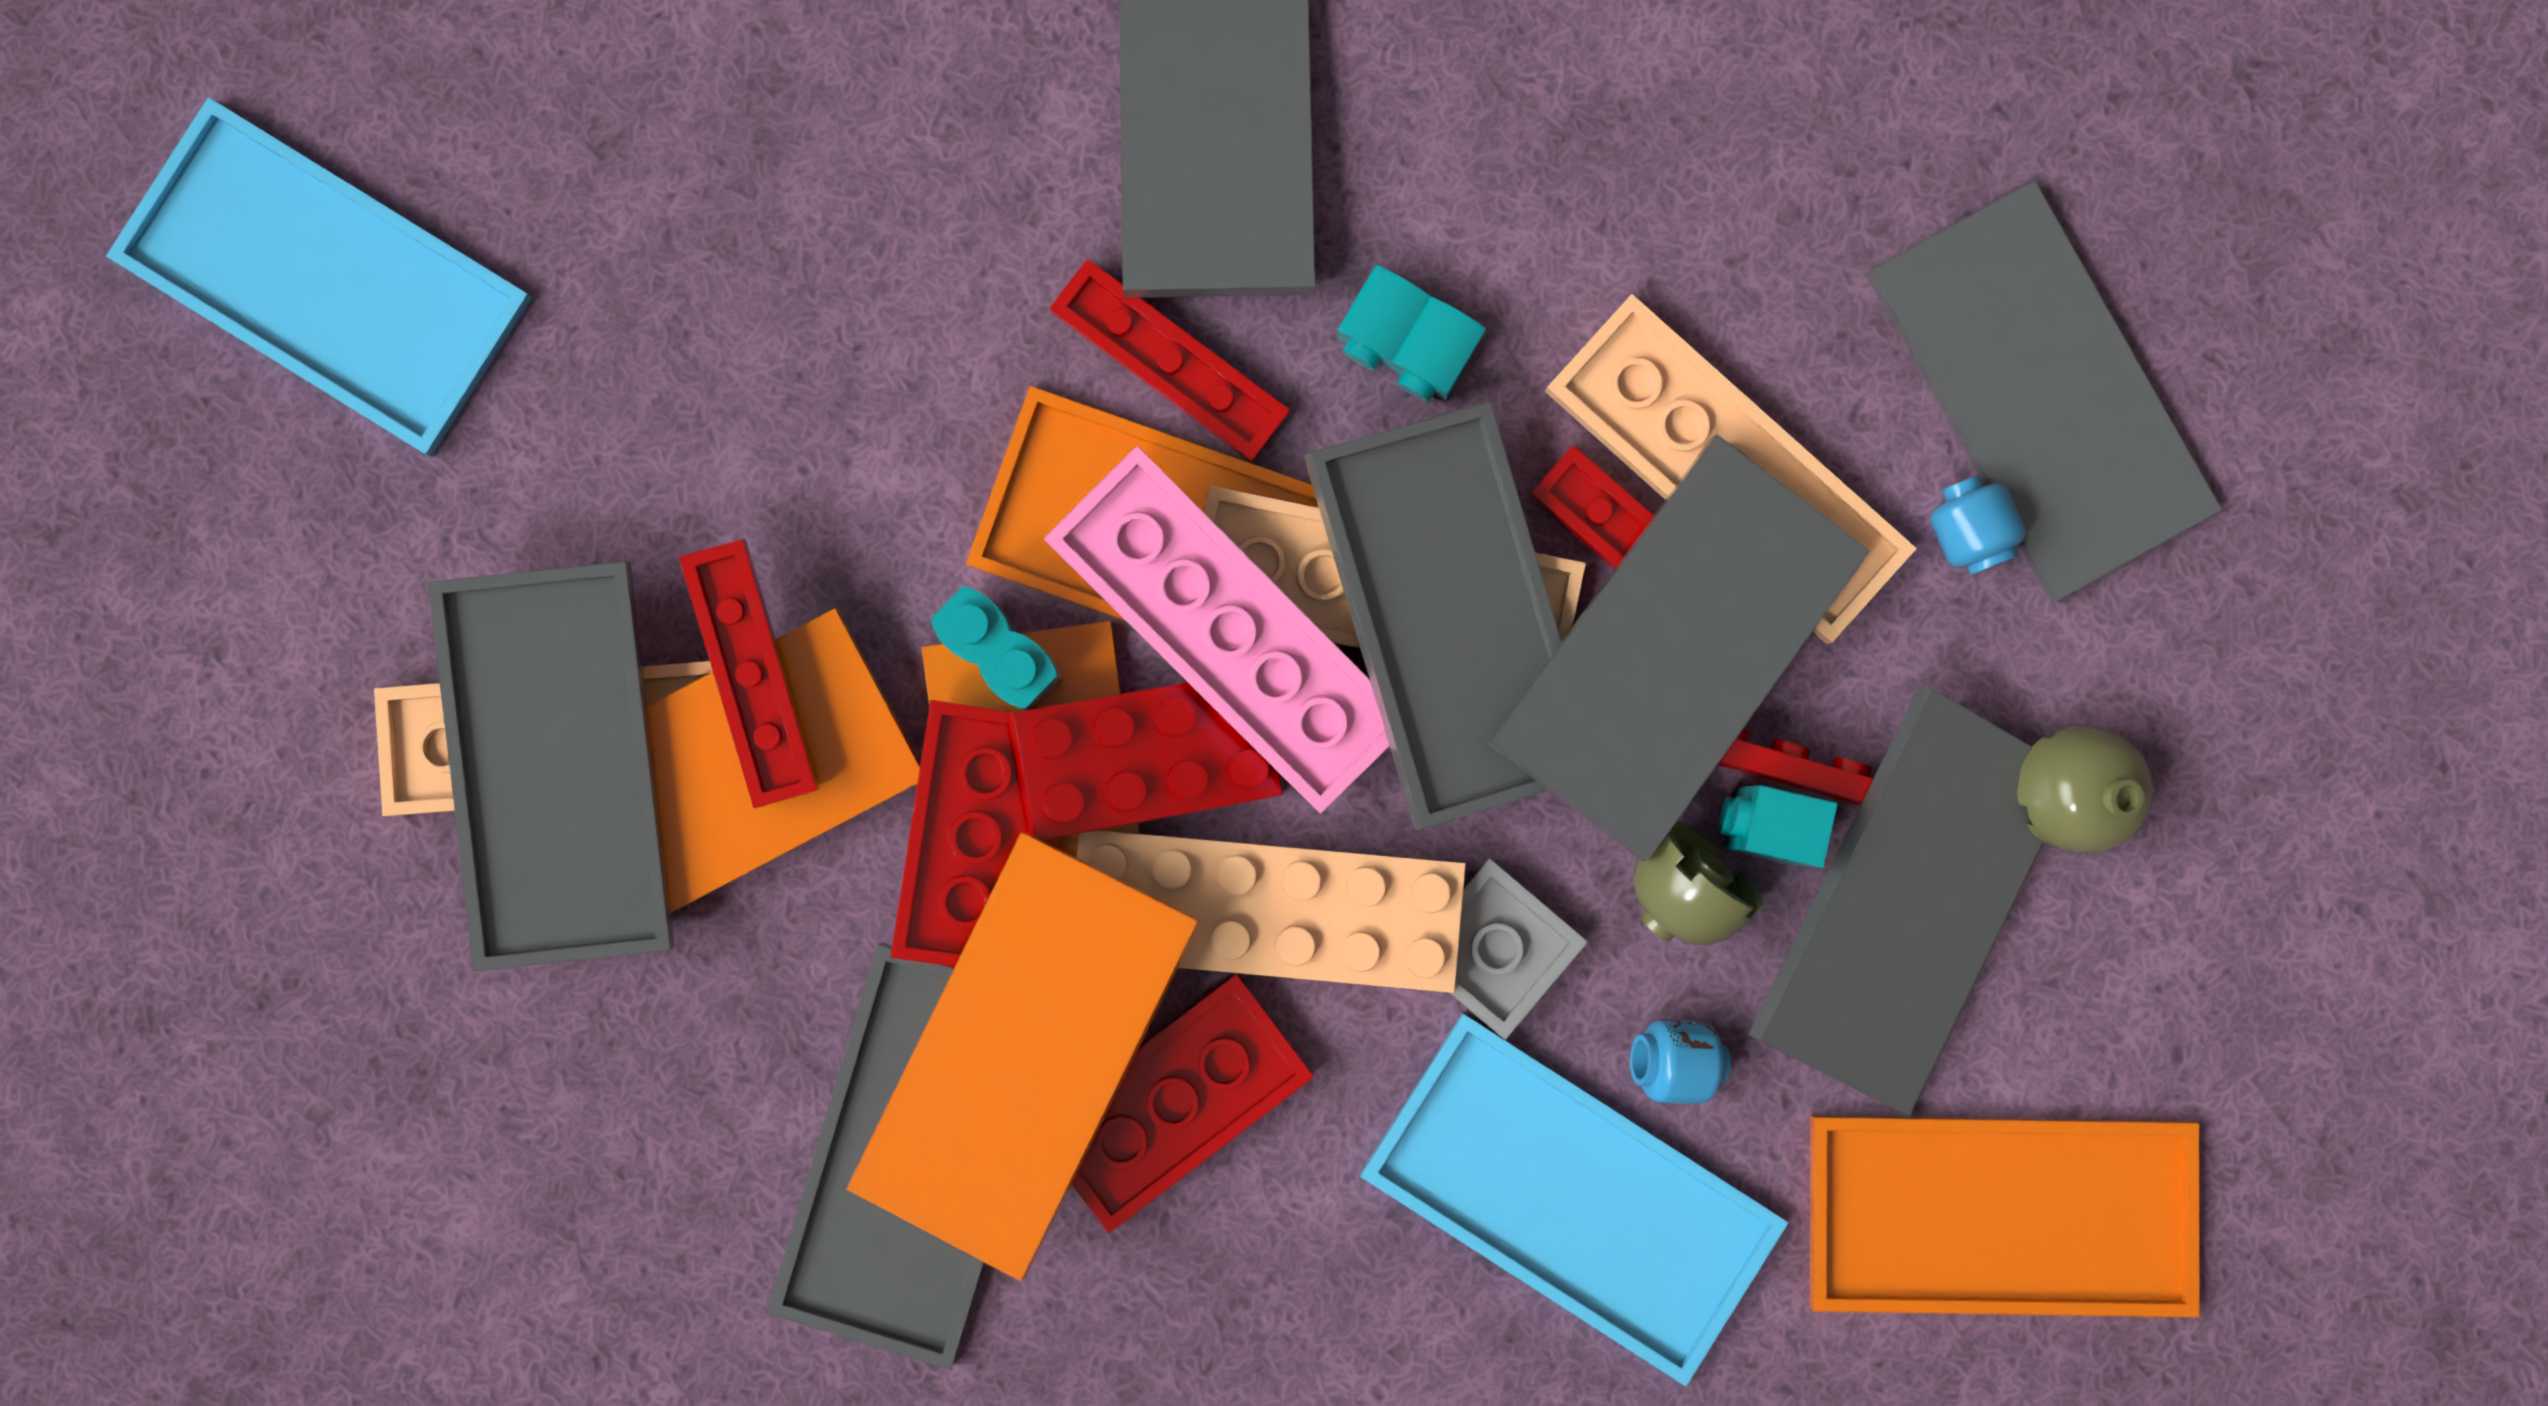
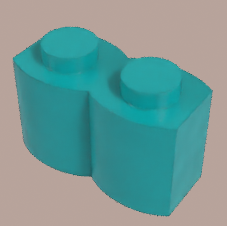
[1337,265,1486,403]
[931,586,1063,710]

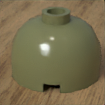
[2017,723,2154,853]
[1633,821,1764,946]

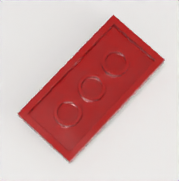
[1007,683,1283,841]
[890,700,1029,967]
[1072,973,1314,1234]

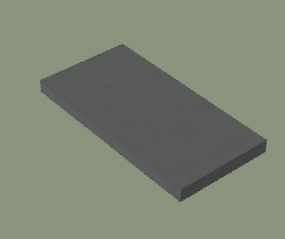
[1119,0,1315,298]
[1866,180,2222,603]
[1304,401,1561,830]
[1487,434,1870,861]
[428,561,675,972]
[1748,687,2043,1116]
[767,942,985,1370]

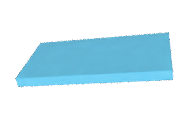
[106,97,533,457]
[1360,1013,1788,1386]

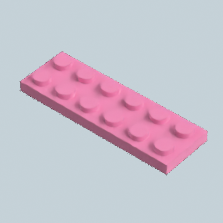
[1044,445,1389,814]

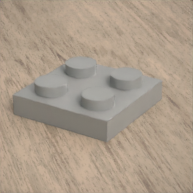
[1450,858,1588,1040]

